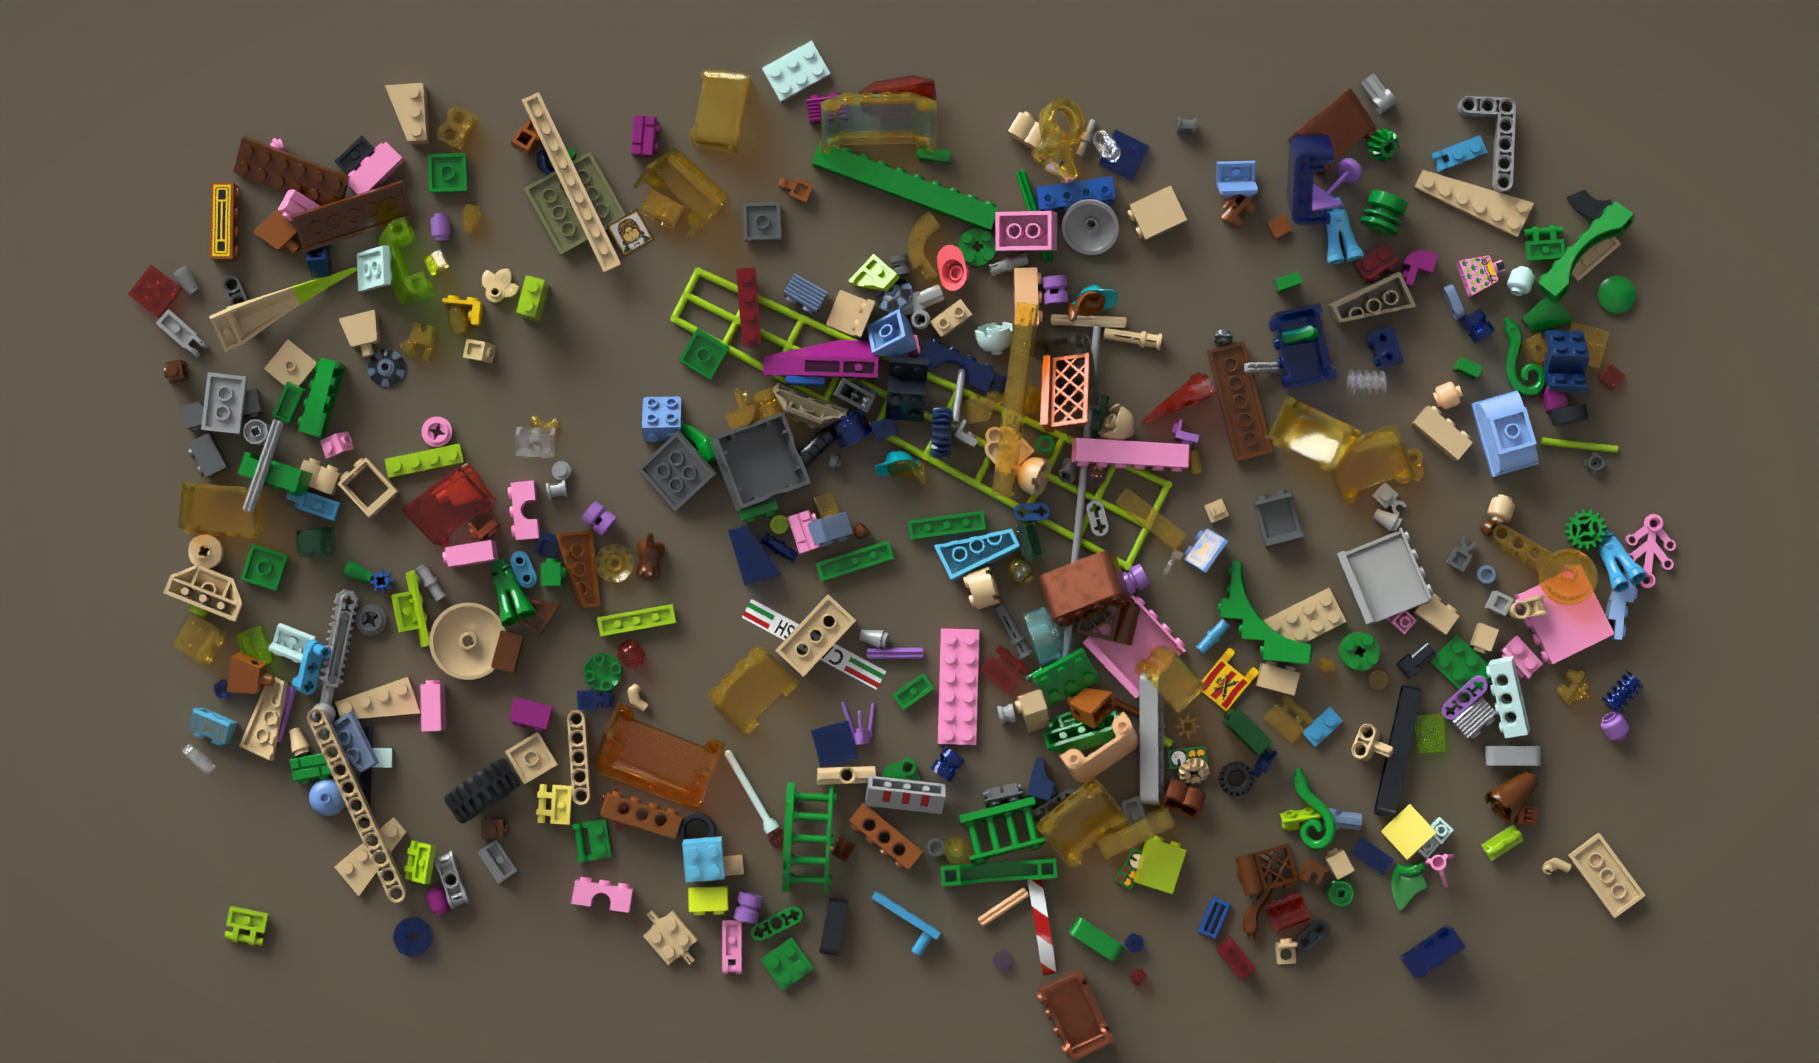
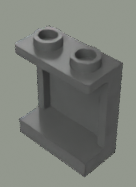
[1253,490,1304,547]

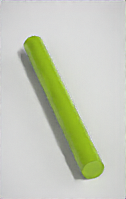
[1540,437,1618,453]

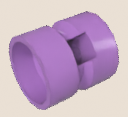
[1042,275,1069,305]
[581,501,617,536]
[1122,564,1150,596]
[733,891,763,924]

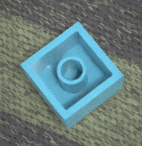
[682,836,725,882]

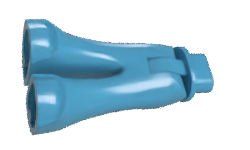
[1596,529,1646,592]

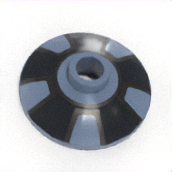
[876,278,912,311]
[367,349,406,387]

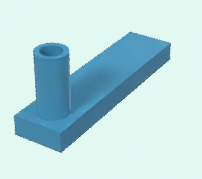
[871,890,941,956]

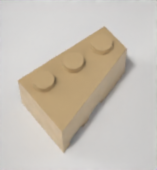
[385,83,430,145]
[1014,689,1050,733]

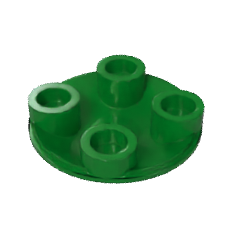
[1597,276,1636,314]
[583,653,622,692]

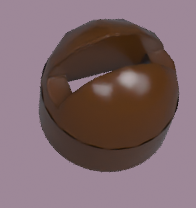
[1480,520,1497,537]
[854,522,870,539]

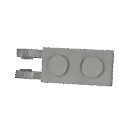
[156,309,208,358]

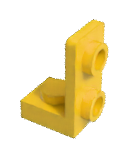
[442,295,483,327]

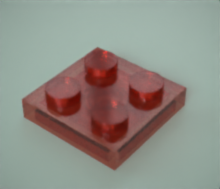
[128,264,183,318]

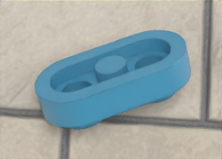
[510,551,537,588]

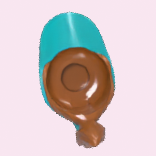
[1067,285,1118,322]

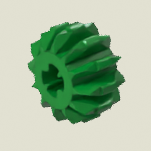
[1367,128,1401,162]

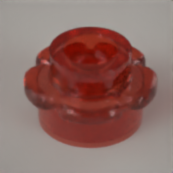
[1130,968,1147,986]

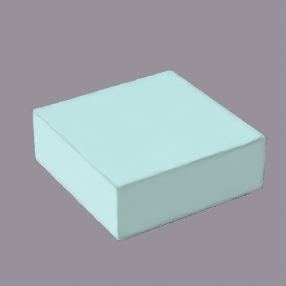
[373,748,393,768]

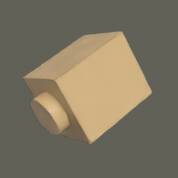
[1470,623,1499,654]
[1324,848,1355,880]

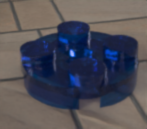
[393,917,433,956]

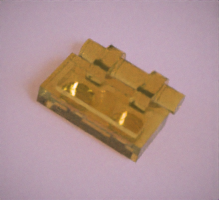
[1263,694,1314,743]

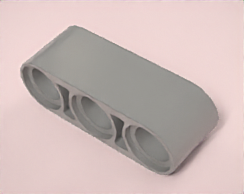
[1485,746,1541,766]

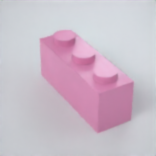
[348,142,405,194]

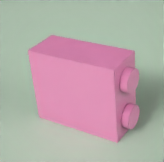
[443,540,499,568]
[420,680,447,731]

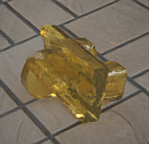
[1555,669,1590,705]

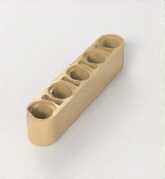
[567,710,592,805]

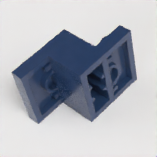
[1542,330,1590,393]

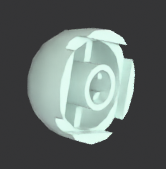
[975,322,1014,355]

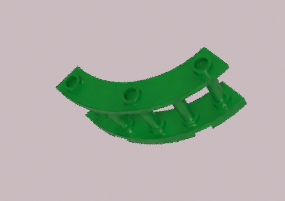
[781,782,837,894]

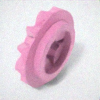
[422,417,452,447]

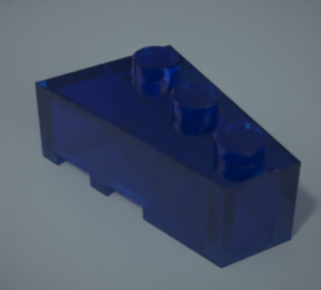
[829,410,873,449]
[728,525,782,586]
[1399,925,1466,978]

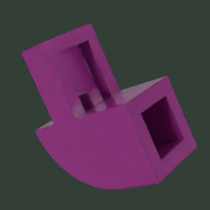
[1401,250,1439,288]
[1543,385,1568,411]

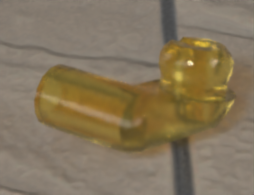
[530,416,559,433]

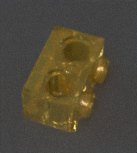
[437,104,477,151]

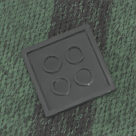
[638,431,717,512]

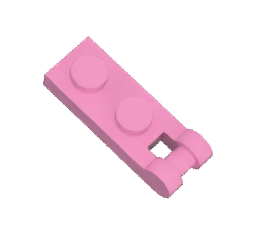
[722,920,742,974]

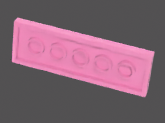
[938,628,979,745]

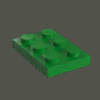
[1429,634,1492,700]
[1032,647,1101,706]

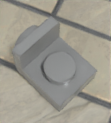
[953,419,978,449]

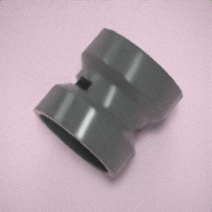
[889,254,911,277]

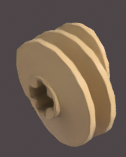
[188,534,224,569]

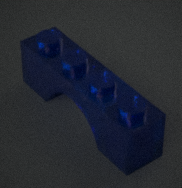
[917,338,996,394]

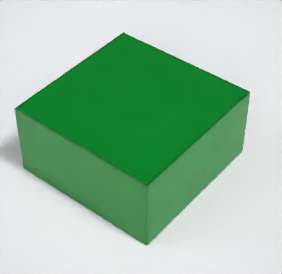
[1273,272,1302,293]
[1452,357,1483,380]

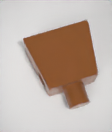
[253,207,301,254]
[227,652,275,694]
[1066,688,1116,729]

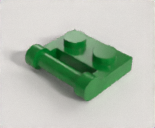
[571,819,612,863]

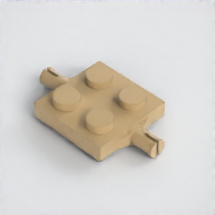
[643,910,698,965]

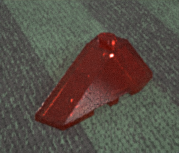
[1141,372,1217,425]

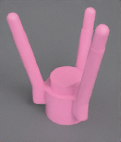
[1424,854,1454,888]

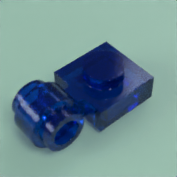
[577,690,615,710]

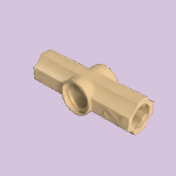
[817,766,876,785]

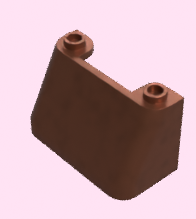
[1288,88,1376,176]

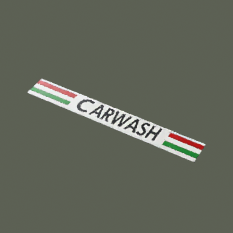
[742,599,887,690]

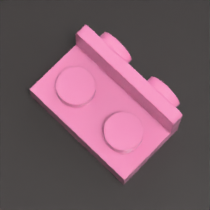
[1499,635,1543,679]

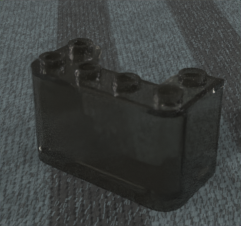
[1031,332,1101,417]

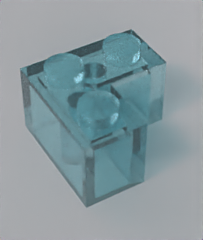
[1023,606,1063,665]

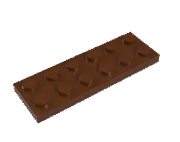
[233,136,350,206]
[291,180,415,253]
[1207,341,1273,462]

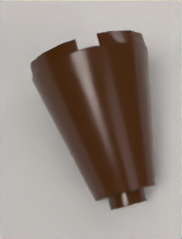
[1484,771,1538,823]

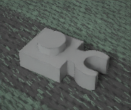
[1371,482,1406,515]

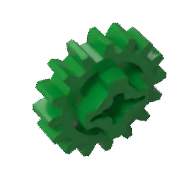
[1564,509,1608,551]

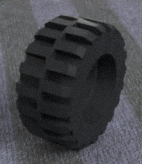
[444,758,521,824]

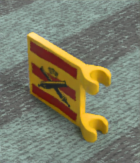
[1197,648,1259,711]

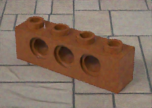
[600,790,682,839]
[849,802,923,870]

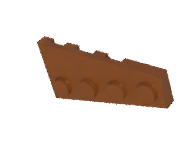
[555,530,601,608]

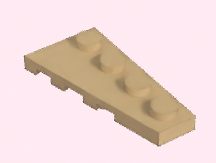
[334,817,407,896]

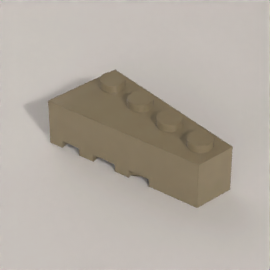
[1327,272,1416,323]

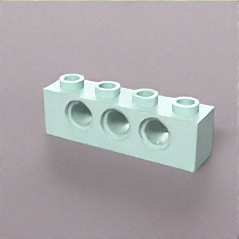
[1486,656,1530,738]

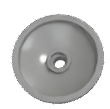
[1062,199,1119,255]

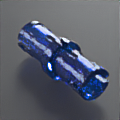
[760,532,799,563]

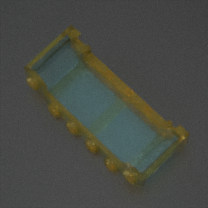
[820,92,938,153]

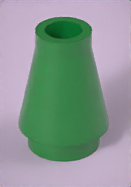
[343,561,373,583]

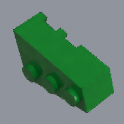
[238,452,313,497]

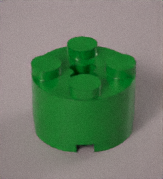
[1338,632,1380,671]

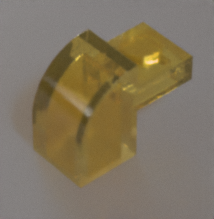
[725,388,756,430]

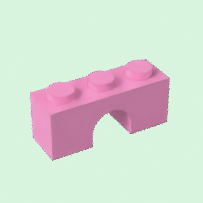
[508,481,541,541]
[571,877,634,913]

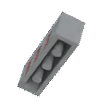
[865,776,945,814]

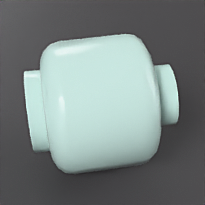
[1507,266,1535,296]

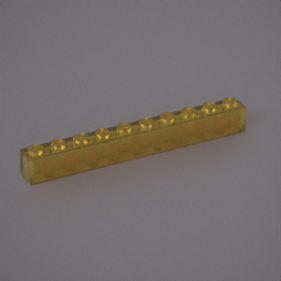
[992,302,1039,497]

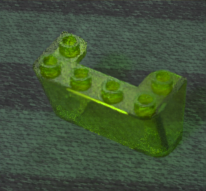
[378,217,436,305]

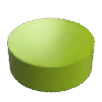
[770,515,789,534]
[187,604,208,618]

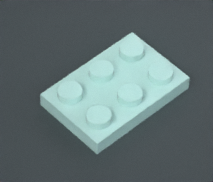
[762,41,830,102]
[357,245,392,292]

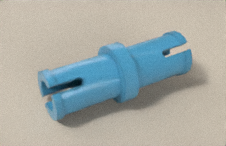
[1196,618,1231,655]

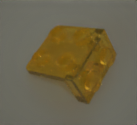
[174,614,225,665]

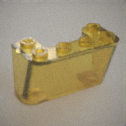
[708,645,800,738]

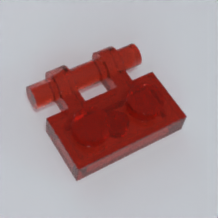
[979,645,1029,694]

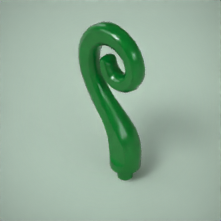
[1503,316,1546,397]
[1292,768,1336,850]

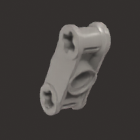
[434,850,471,910]

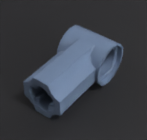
[1322,808,1362,830]

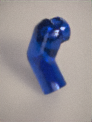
[536,149,555,176]

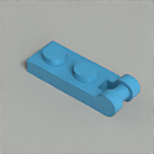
[1431,135,1488,172]

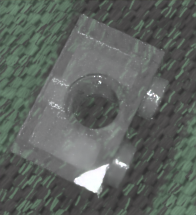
[515,427,556,458]

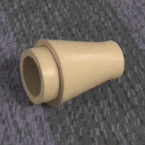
[289,727,310,758]

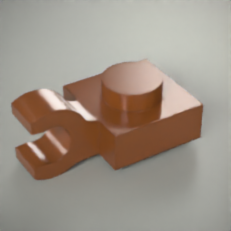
[778,178,813,203]

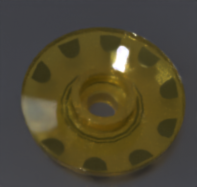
[595,544,634,582]

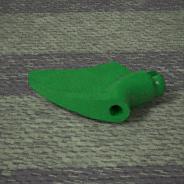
[1391,861,1427,910]

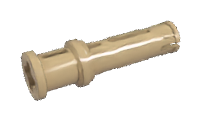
[1103,327,1162,351]

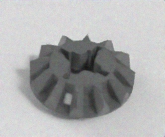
[355,604,387,635]

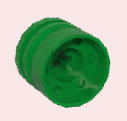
[1359,190,1409,235]

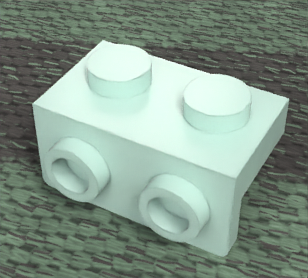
[268,623,315,663]

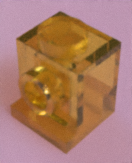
[1521,332,1547,363]

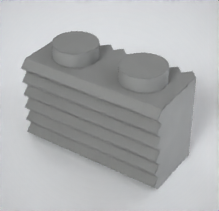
[1450,696,1497,739]

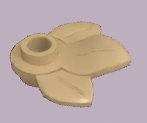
[482,269,519,303]

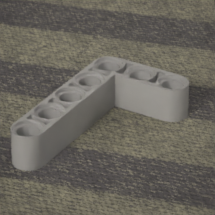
[1457,96,1516,193]

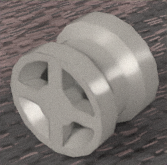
[997,703,1016,725]

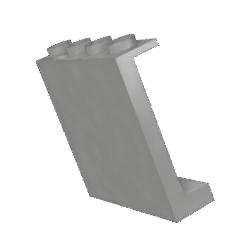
[1337,528,1434,626]

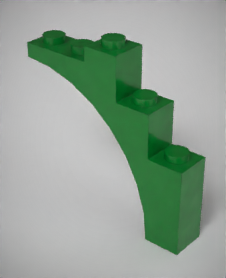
[1218,560,1313,664]

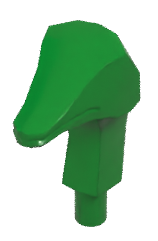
[681,420,716,464]

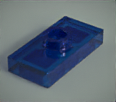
[1351,837,1394,875]

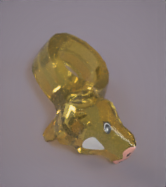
[1031,97,1085,183]

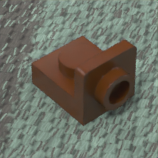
[481,819,509,839]

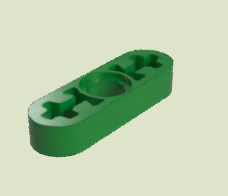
[751,906,803,941]

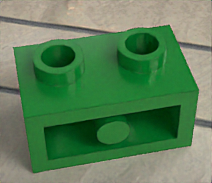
[541,559,568,587]

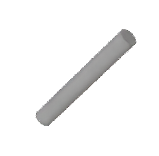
[952,369,966,424]

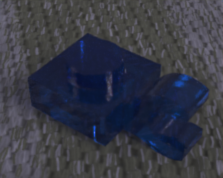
[1252,747,1277,778]

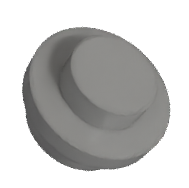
[552,461,571,480]

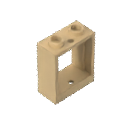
[338,458,400,518]

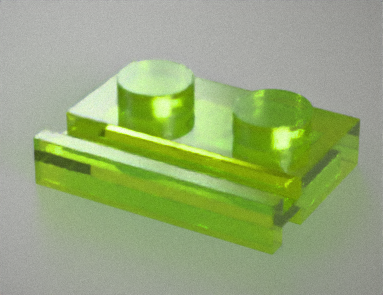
[236,625,275,664]
[1415,713,1446,754]

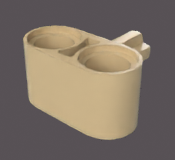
[1352,724,1393,761]

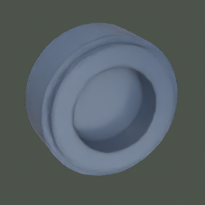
[1476,565,1496,584]

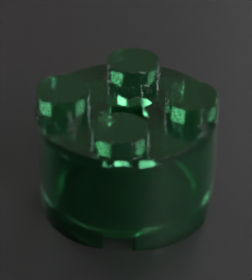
[295,527,336,558]

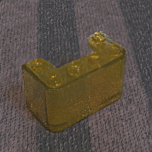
[178,482,264,538]
[1134,645,1205,713]
[1036,778,1130,868]

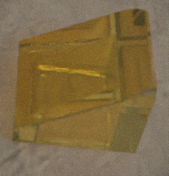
[423,249,449,276]

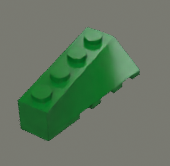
[297,358,346,439]

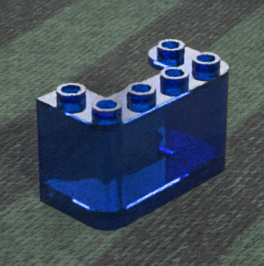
[1287,135,1335,225]
[1269,303,1337,391]

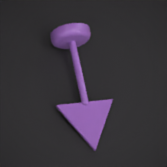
[1311,158,1363,211]

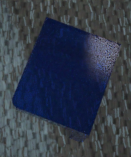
[871,419,899,441]
[534,531,559,559]

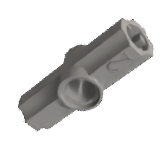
[887,284,945,316]

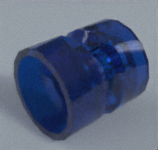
[1460,308,1495,344]
[930,746,966,782]

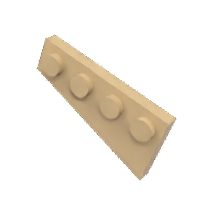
[239,677,288,761]
[335,677,421,719]

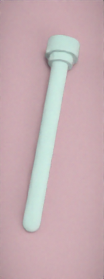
[725,750,780,834]

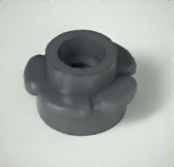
[827,454,842,472]

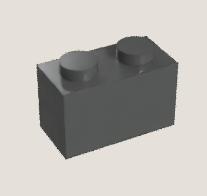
[188,433,230,479]

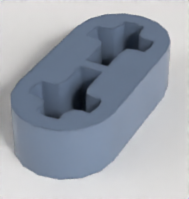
[1442,284,1466,321]

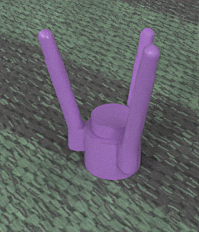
[841,701,875,744]

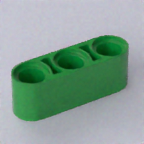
[1068,916,1125,963]

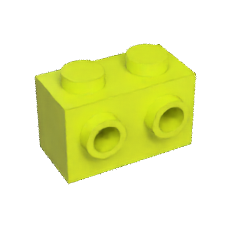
[688,886,729,915]

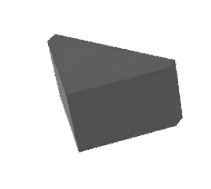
[834,378,876,413]

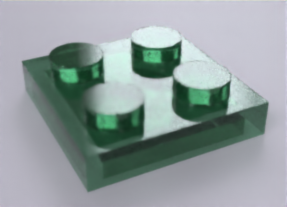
[1016,521,1044,562]

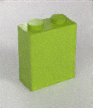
[516,275,550,322]
[1133,835,1186,894]

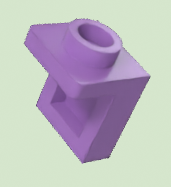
[1171,419,1199,446]

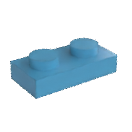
[1301,707,1343,747]

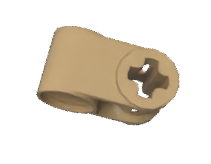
[1508,595,1548,619]

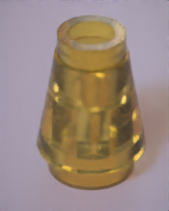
[463,204,482,233]

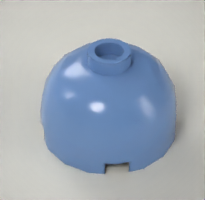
[309,778,347,816]

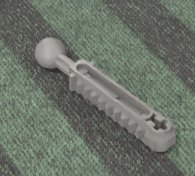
[313,589,359,723]

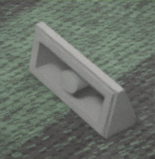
[477,839,517,884]

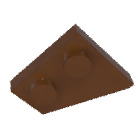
[512,600,560,636]

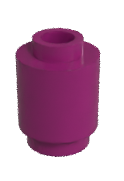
[426,886,450,916]

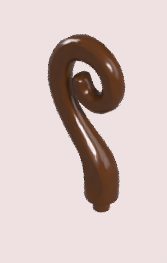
[1237,856,1274,940]

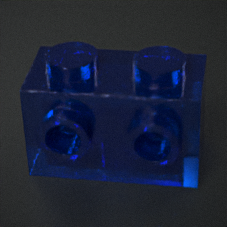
[1366,326,1404,370]

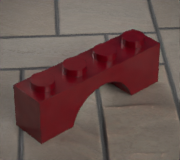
[736,267,762,348]

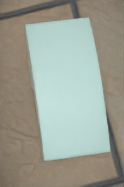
[1417,817,1453,859]

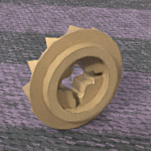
[1178,758,1210,786]

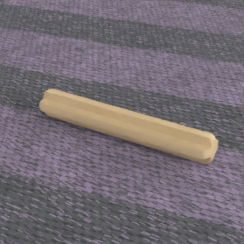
[1051,314,1127,328]

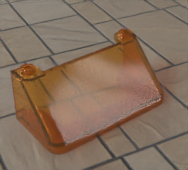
[594,702,726,809]

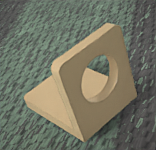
[1275,938,1298,965]

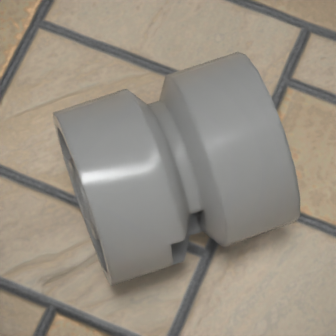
[243,419,271,446]

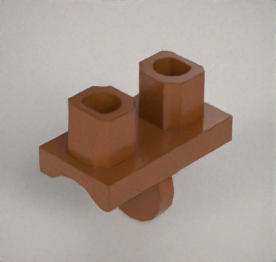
[1220,194,1256,227]

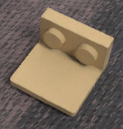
[826,290,875,339]

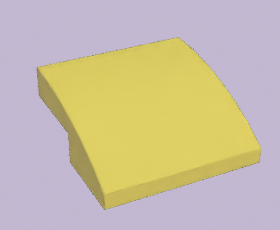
[1381,804,1436,860]

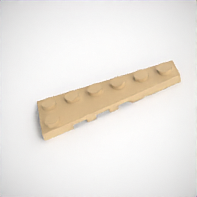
[1414,170,1534,238]

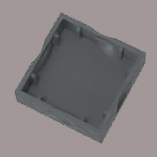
[709,412,811,512]

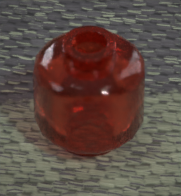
[617,639,645,669]

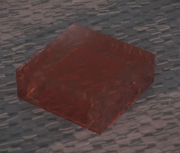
[1597,363,1625,391]

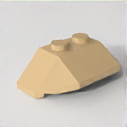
[163,565,243,622]

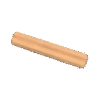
[978,887,1029,926]

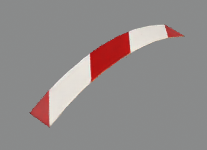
[1027,879,1056,975]

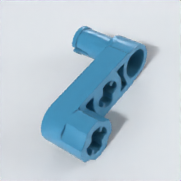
[292,640,331,695]

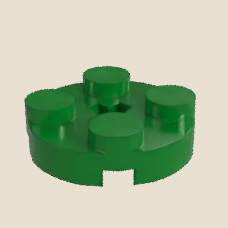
[958,228,996,267]

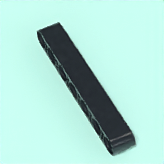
[1374,685,1422,819]

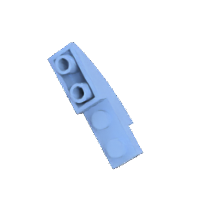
[1605,570,1638,640]

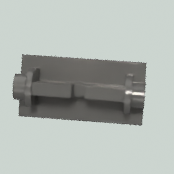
[983,783,1023,808]

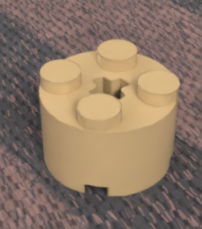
[963,566,1000,610]

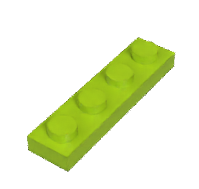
[384,443,464,478]
[597,604,676,637]

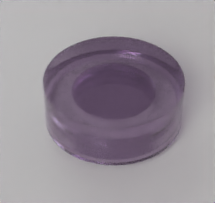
[993,950,1012,970]

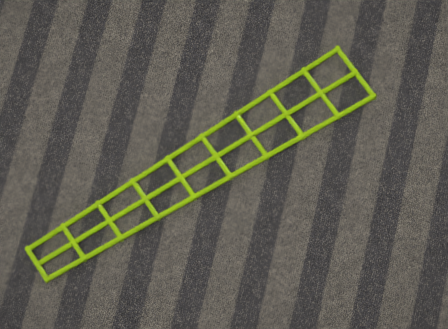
[670,267,1172,571]

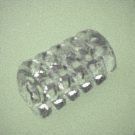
[1346,369,1387,395]

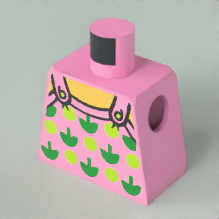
[1456,256,1505,297]

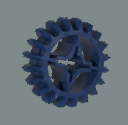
[931,407,952,459]

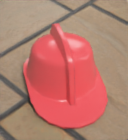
[937,245,969,291]

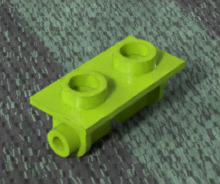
[1279,807,1321,831]
[1481,824,1524,861]

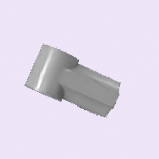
[1360,73,1397,114]

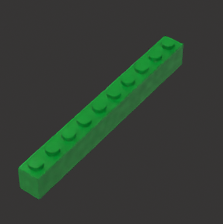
[812,141,999,232]

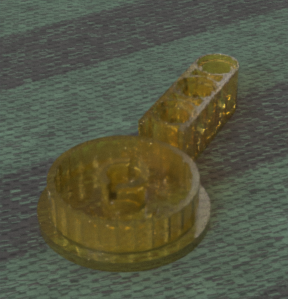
[1492,525,1598,605]

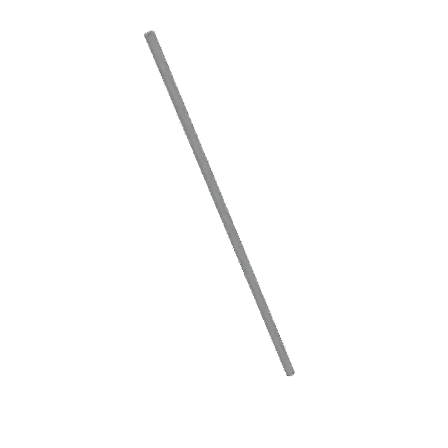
[1062,326,1101,658]

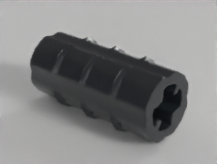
[798,428,836,466]

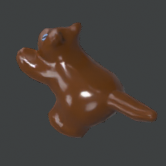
[636,533,665,580]

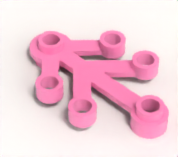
[1625,514,1676,588]

